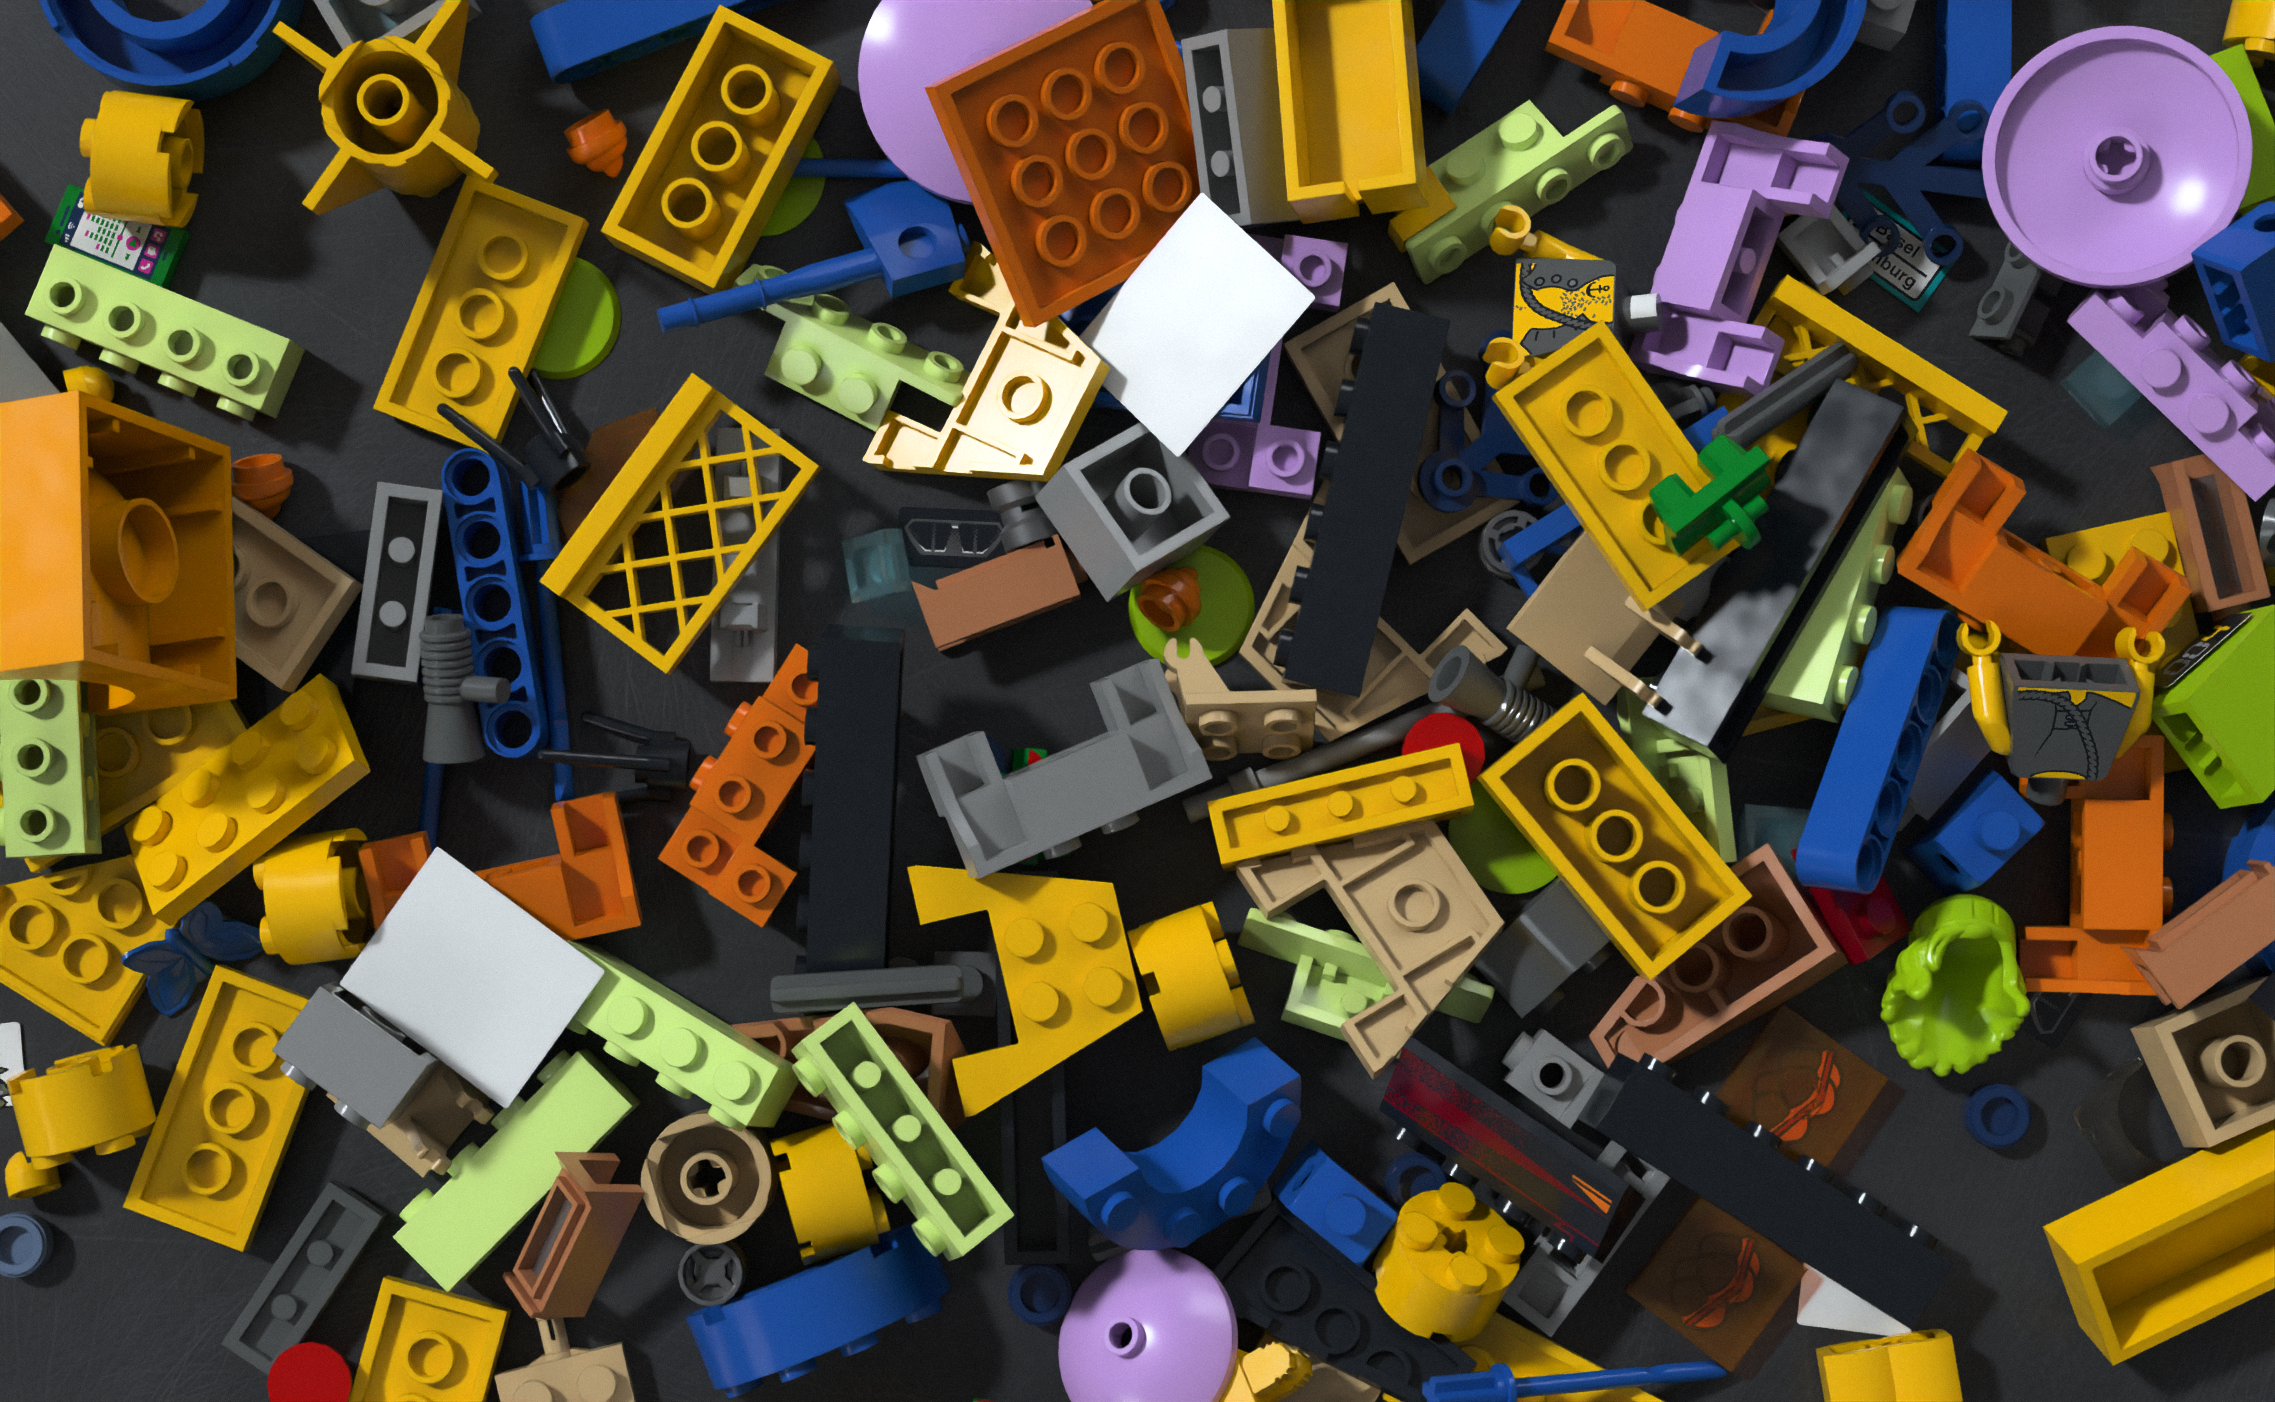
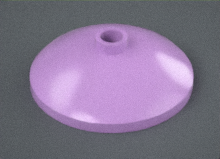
[1058,1248,1238,1402]

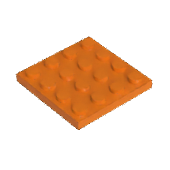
[924,0,1201,328]

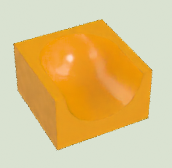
[0,390,237,716]

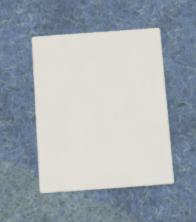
[1079,193,1315,457]
[340,847,605,1108]

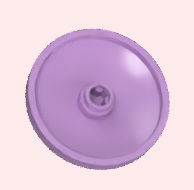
[858,0,1093,205]
[1982,26,2253,289]

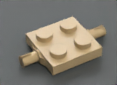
[494,1317,637,1402]

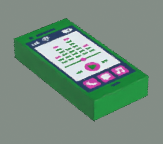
[44,184,191,290]

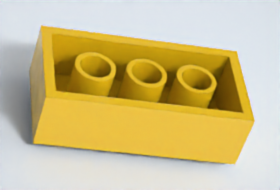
[601,4,842,295]
[1476,692,1752,980]

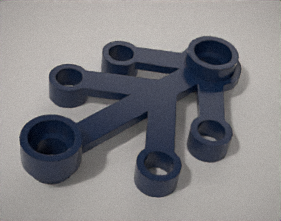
[1808,90,1989,266]
[1417,330,1559,513]

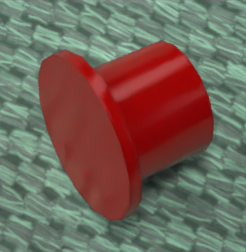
[1402,712,1485,786]
[267,1341,353,1402]

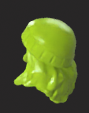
[1880,893,2031,1077]

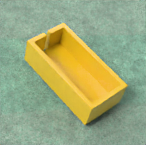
[1272,0,1429,224]
[2043,1119,2275,1366]

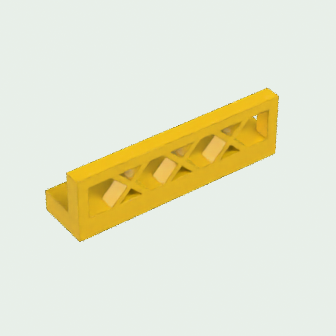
[1752,275,2008,479]
[1207,743,1474,872]

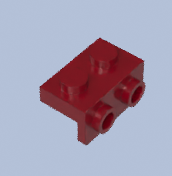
[1790,846,1913,966]

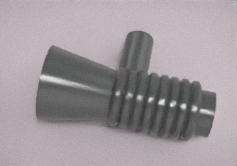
[419,614,511,764]
[1428,644,1558,745]

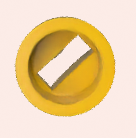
[63,365,114,402]
[5,1151,61,1200]

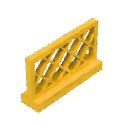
[539,373,822,675]

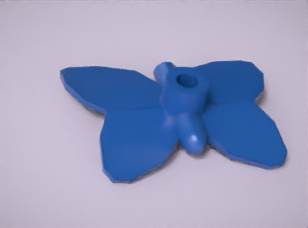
[121,898,263,1016]

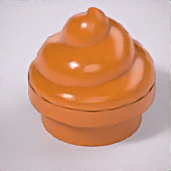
[564,108,627,178]
[231,453,294,520]
[1137,567,1201,632]

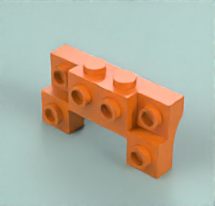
[1544,0,1806,137]
[1896,448,2192,664]
[657,643,905,928]
[2018,735,2174,995]
[358,790,643,942]

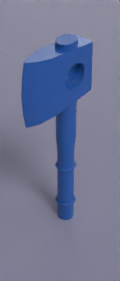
[656,179,970,334]

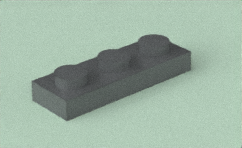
[221,1179,388,1376]

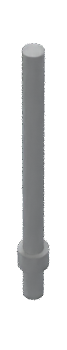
[1181,664,1545,824]

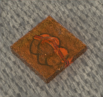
[1715,1004,1888,1168]
[1625,1195,1808,1372]

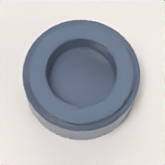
[0,1211,54,1278]

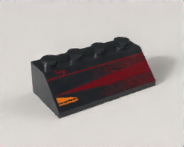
[1379,1036,1646,1264]

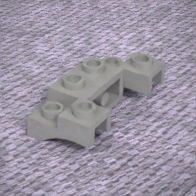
[915,658,1212,879]

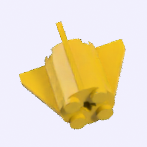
[272,0,499,216]

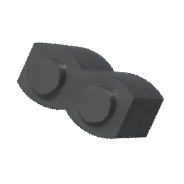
[1473,878,1615,1018]

